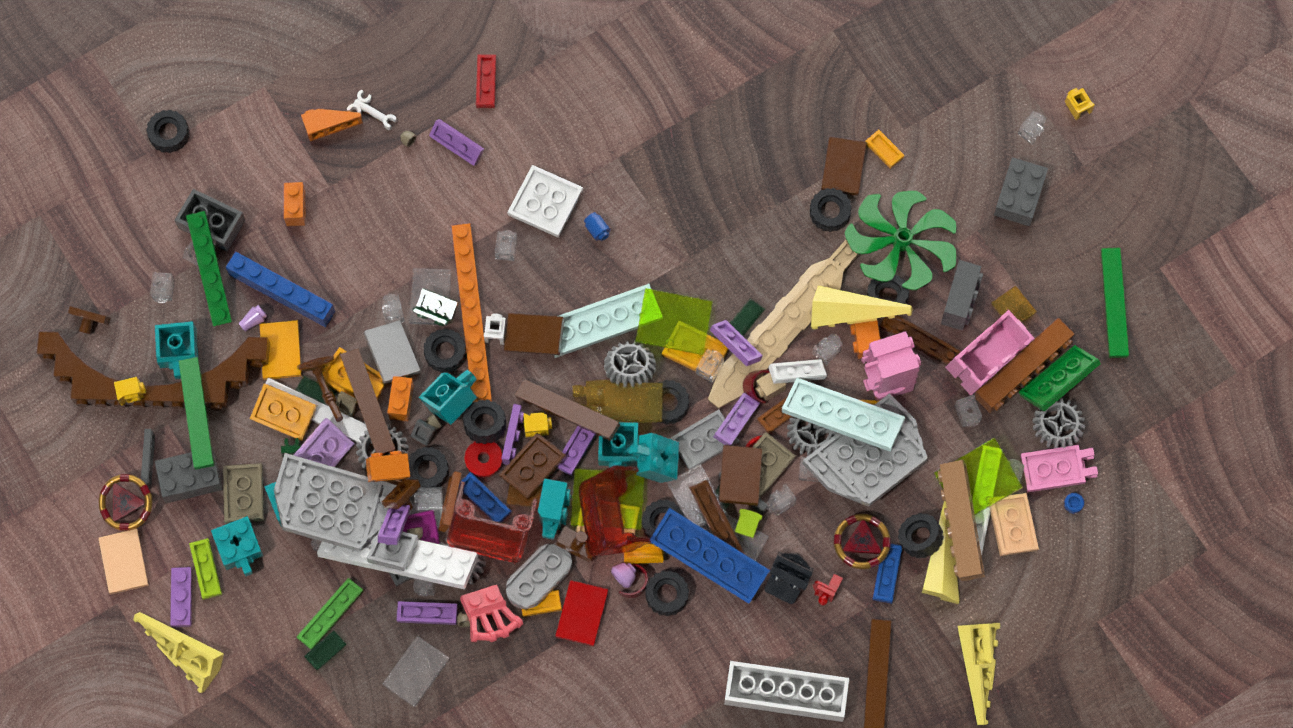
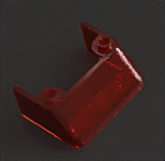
[578,465,651,557]
[447,481,537,563]

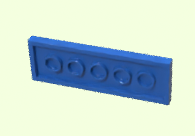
[649,508,770,604]

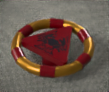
[98,474,153,531]
[834,514,891,569]

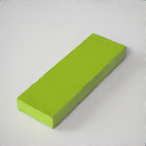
[189,538,222,600]

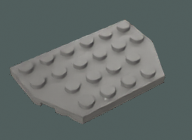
[802,393,928,507]
[274,453,397,552]

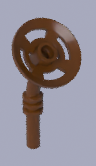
[297,356,343,422]

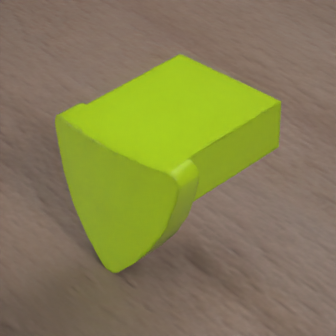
[735,509,763,539]

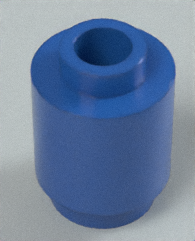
[584,212,611,241]

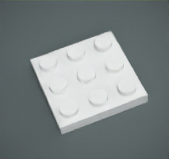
[507,165,583,238]

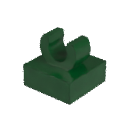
[281,438,301,458]

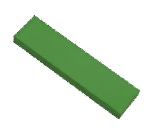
[297,578,364,650]

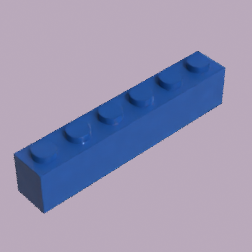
[226,252,335,328]

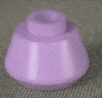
[611,563,636,588]

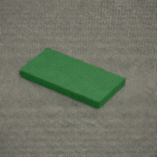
[1019,345,1101,412]

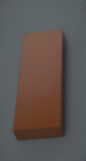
[757,396,793,434]
[438,471,461,532]

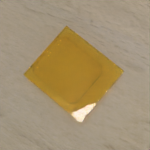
[991,286,1037,323]

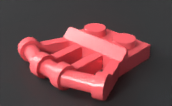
[460,584,523,642]

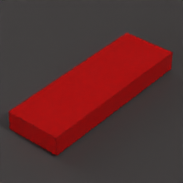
[476,54,496,108]

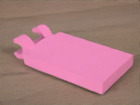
[1021,445,1098,493]

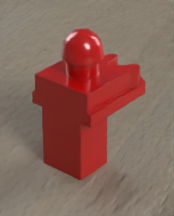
[813,574,843,606]

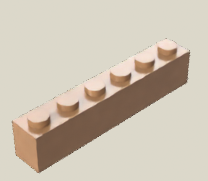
[938,460,985,581]

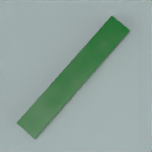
[1101,248,1129,358]
[179,357,214,470]

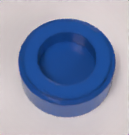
[1064,493,1084,514]

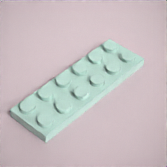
[554,284,662,358]
[782,378,905,452]

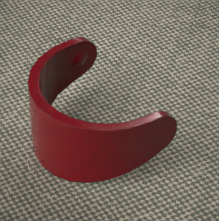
[743,370,770,404]
[618,563,648,598]

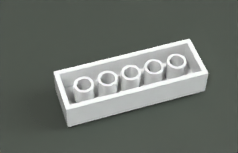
[724,661,849,722]

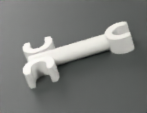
[347,90,397,130]

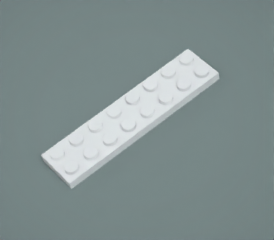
[317,533,478,589]

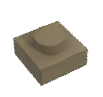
[336,391,357,417]

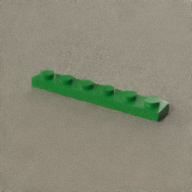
[186,211,232,327]

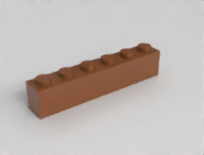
[974,318,1074,413]

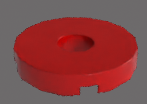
[464,441,502,478]

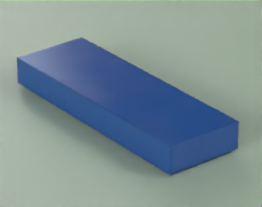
[458,472,512,526]
[873,544,902,604]

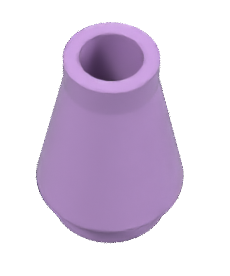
[239,305,268,332]

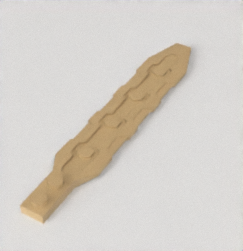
[708,240,859,409]

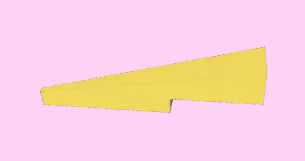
[811,286,913,329]
[922,501,959,604]
[134,612,224,693]
[957,623,1000,725]

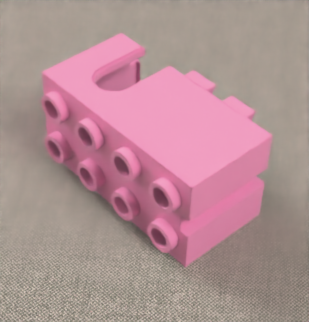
[945,310,1035,395]
[861,332,921,401]

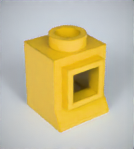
[1065,88,1095,120]
[114,377,146,406]
[523,412,552,437]

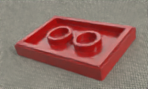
[555,580,608,647]

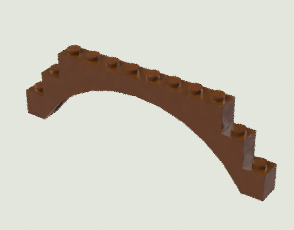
[37,332,270,410]

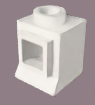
[484,314,506,345]

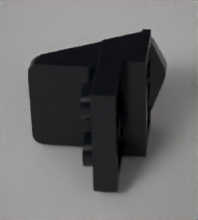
[764,551,814,604]

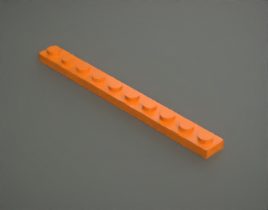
[452,223,492,402]

